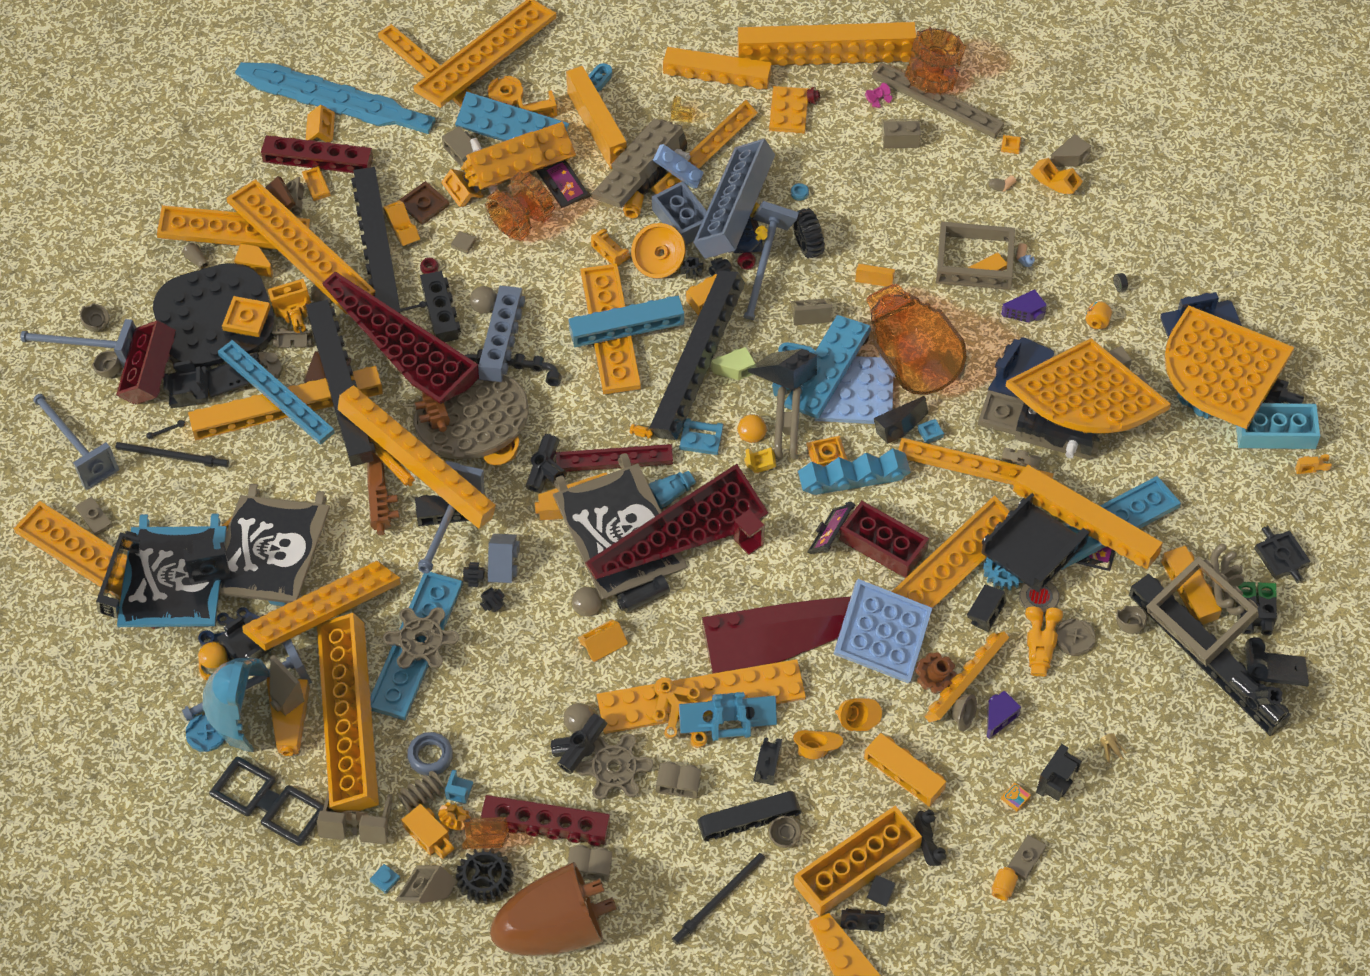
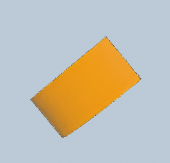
[1029,158,1083,194]
[383,201,420,246]

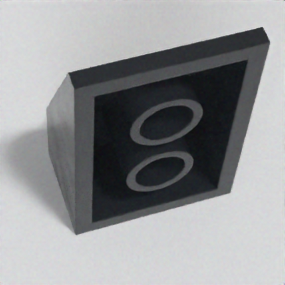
[748,349,817,391]

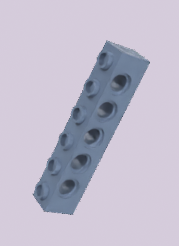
[478,285,525,382]

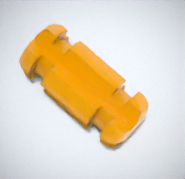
[629,424,653,439]

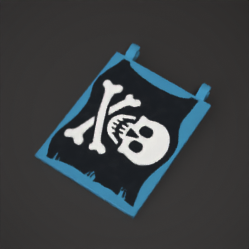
[117,513,227,627]

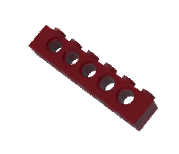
[261,135,373,173]
[480,795,610,846]

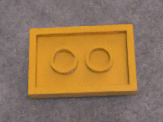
[769,86,809,134]

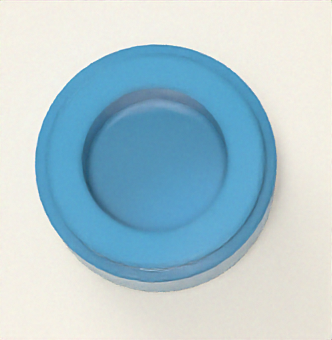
[791,183,809,201]

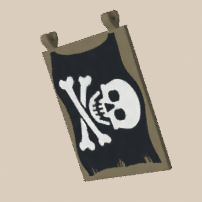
[553,453,687,600]
[219,484,330,603]

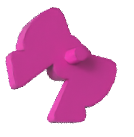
[865,83,892,108]

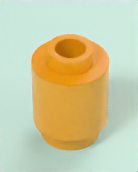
[623,191,644,218]
[991,867,1018,901]

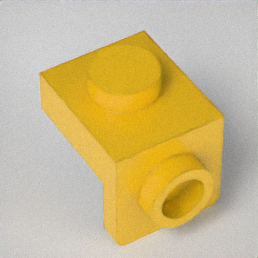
[744,447,776,473]

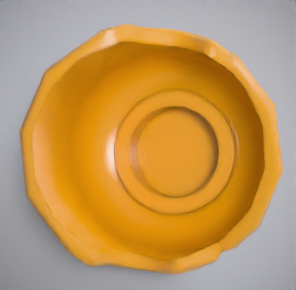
[737,414,767,443]

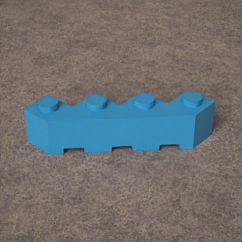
[798,448,911,495]

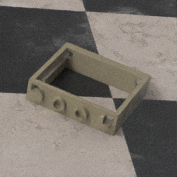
[936,221,1015,290]
[1146,556,1259,666]

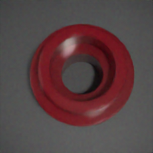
[807,87,820,105]
[737,252,756,270]
[420,257,439,274]

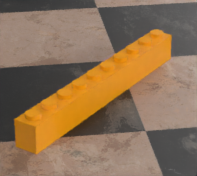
[188,366,383,441]
[338,385,496,529]

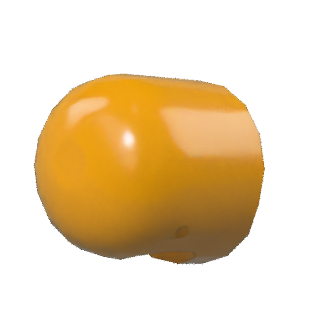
[198,642,229,680]

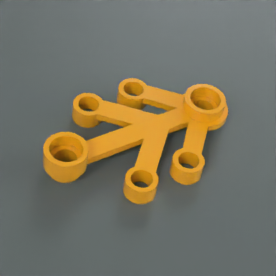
[653,677,711,748]

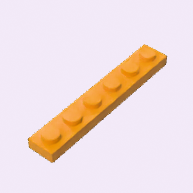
[924,631,1009,722]

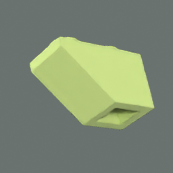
[711,347,756,380]

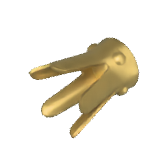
[1100,733,1127,764]

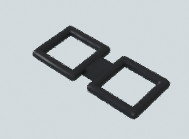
[209,756,324,846]

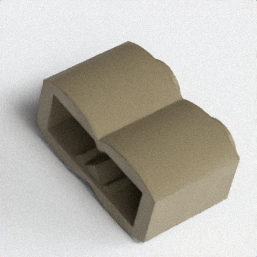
[656,761,701,799]
[567,845,612,882]

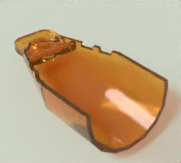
[866,284,967,395]

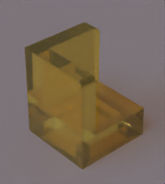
[671,96,695,123]

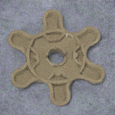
[383,607,459,669]
[575,734,653,800]

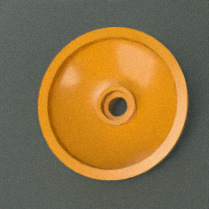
[631,223,686,279]

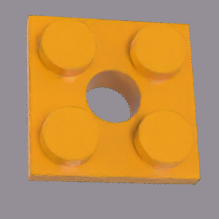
[806,436,847,467]

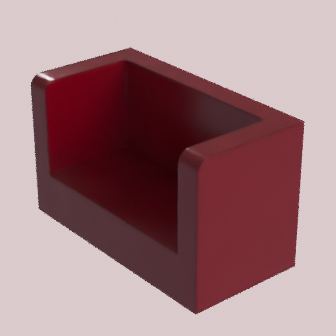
[734,509,765,555]

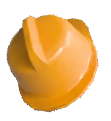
[484,436,519,465]
[835,698,882,731]
[793,730,843,760]

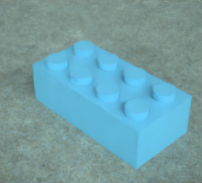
[1236,403,1320,449]

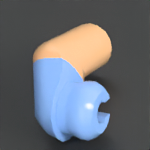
[1016,243,1035,267]

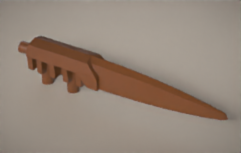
[414,392,450,432]
[367,453,400,535]

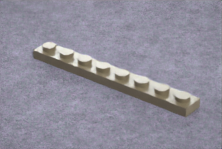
[872,62,1004,139]

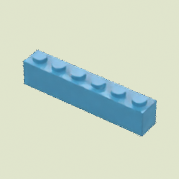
[568,295,684,348]

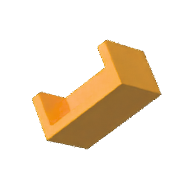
[517,90,557,117]

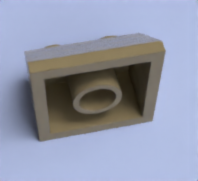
[881,119,921,149]

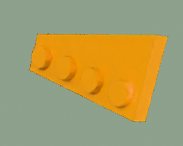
[809,913,881,976]

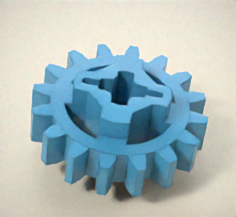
[983,557,1023,591]

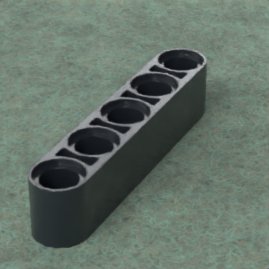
[697,791,802,842]

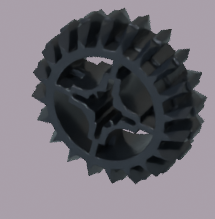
[793,208,825,258]
[456,847,514,904]

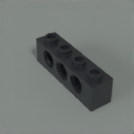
[420,270,461,342]

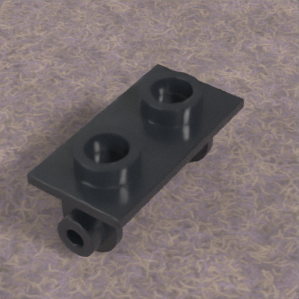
[840,908,885,932]

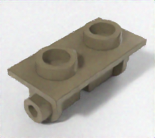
[286,177,305,215]
[272,328,313,348]

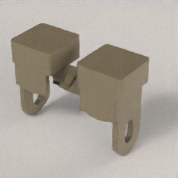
[317,791,393,844]

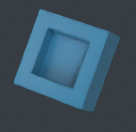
[918,419,944,444]
[370,864,400,894]

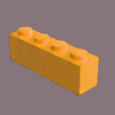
[1161,546,1222,625]
[864,733,946,807]

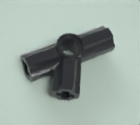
[525,434,567,493]
[1229,670,1288,725]
[550,713,608,774]

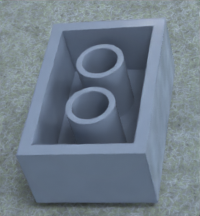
[652,181,707,245]

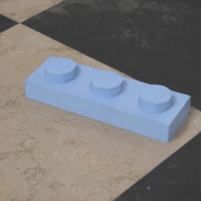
[653,144,704,188]

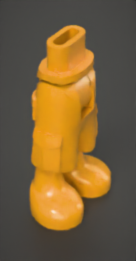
[1025,607,1063,677]

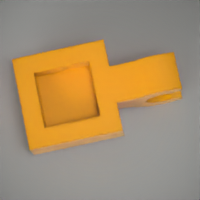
[1295,454,1332,474]

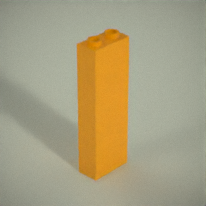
[566,66,627,169]

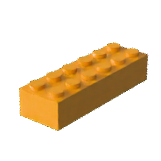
[794,805,922,917]

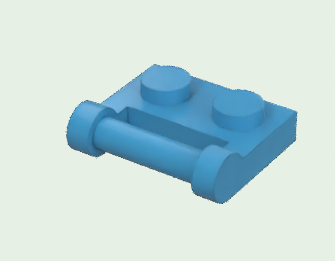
[679,418,724,455]

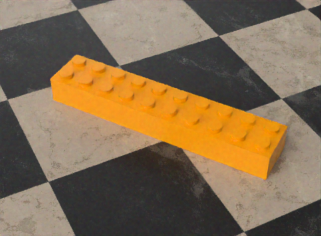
[737,22,916,66]
[317,613,379,813]

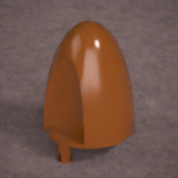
[490,862,617,956]

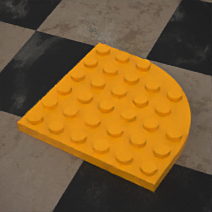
[1165,305,1294,429]
[1006,338,1171,433]

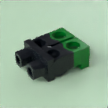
[1236,582,1277,635]

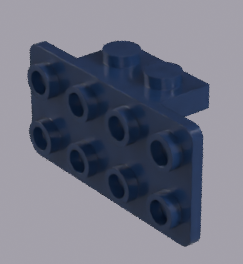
[1160,292,1242,338]
[988,337,1054,399]

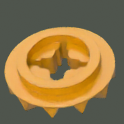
[438,802,471,830]

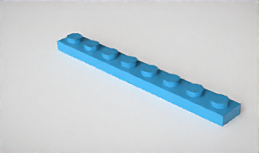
[218,340,335,445]

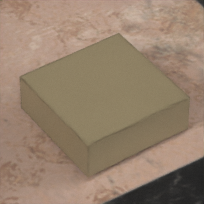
[451,231,476,254]

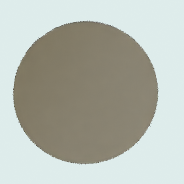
[414,375,529,459]

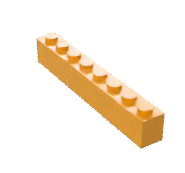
[1013,465,1163,570]

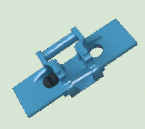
[679,692,777,741]

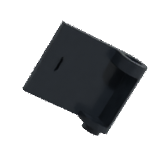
[615,575,670,613]
[1245,637,1309,687]

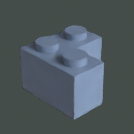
[488,533,520,583]

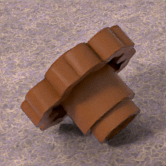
[915,652,957,694]

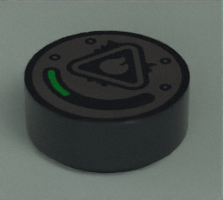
[1113,273,1128,292]

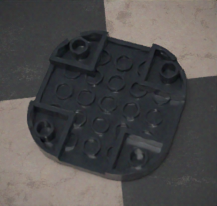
[153,263,276,370]

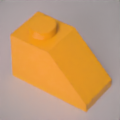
[234,243,273,277]

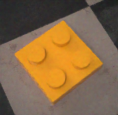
[222,296,270,337]

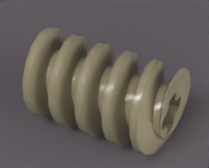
[397,771,445,813]

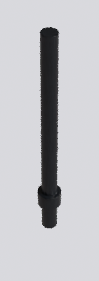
[115,442,229,468]
[672,853,765,945]

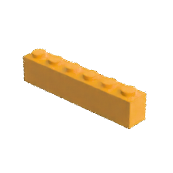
[663,47,771,89]

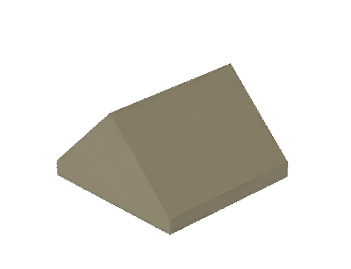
[791,298,832,325]

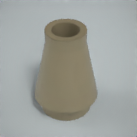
[182,242,209,270]

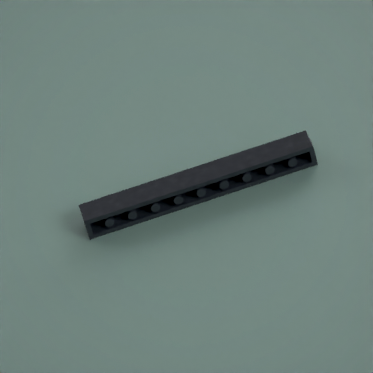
[351,167,401,314]
[649,270,745,440]
[306,299,376,467]
[1129,574,1291,736]

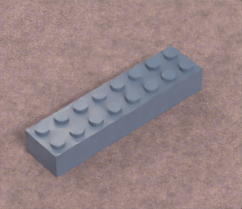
[693,138,775,258]

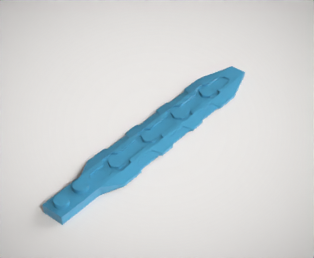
[235,62,436,134]

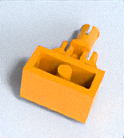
[267,278,311,333]

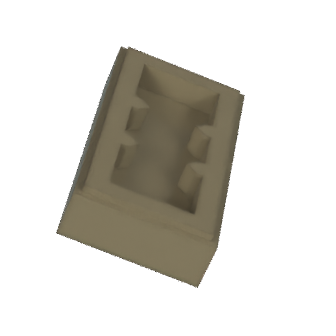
[75,496,112,536]
[1007,835,1046,880]

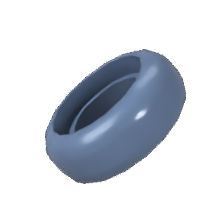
[407,732,453,776]

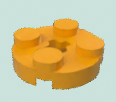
[488,76,523,106]

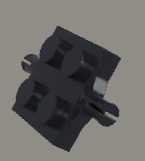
[1254,525,1311,584]

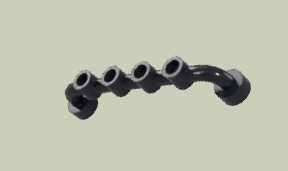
[464,349,562,386]

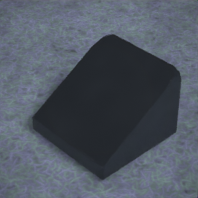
[867,875,896,907]

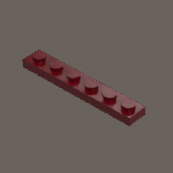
[556,444,673,472]

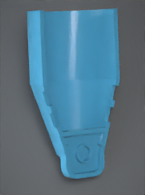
[203,658,270,752]

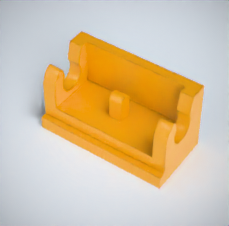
[591,229,631,266]

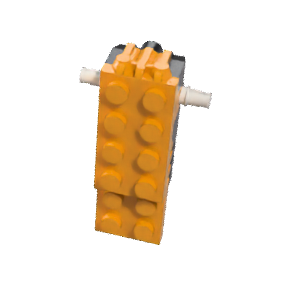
[461,121,576,202]

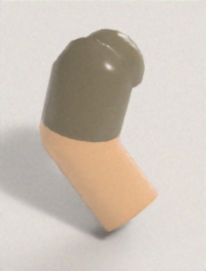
[989,175,1016,192]

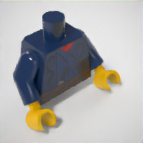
[733,202,768,254]

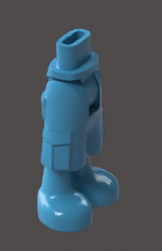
[648,471,696,509]

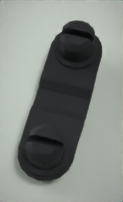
[914,809,947,866]

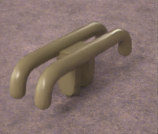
[774,386,802,460]
[1210,543,1245,616]

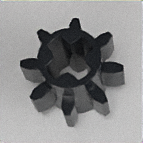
[681,257,704,280]
[709,257,732,276]
[463,562,485,587]
[480,587,505,612]

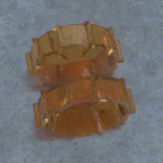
[904,27,967,95]
[484,171,556,242]

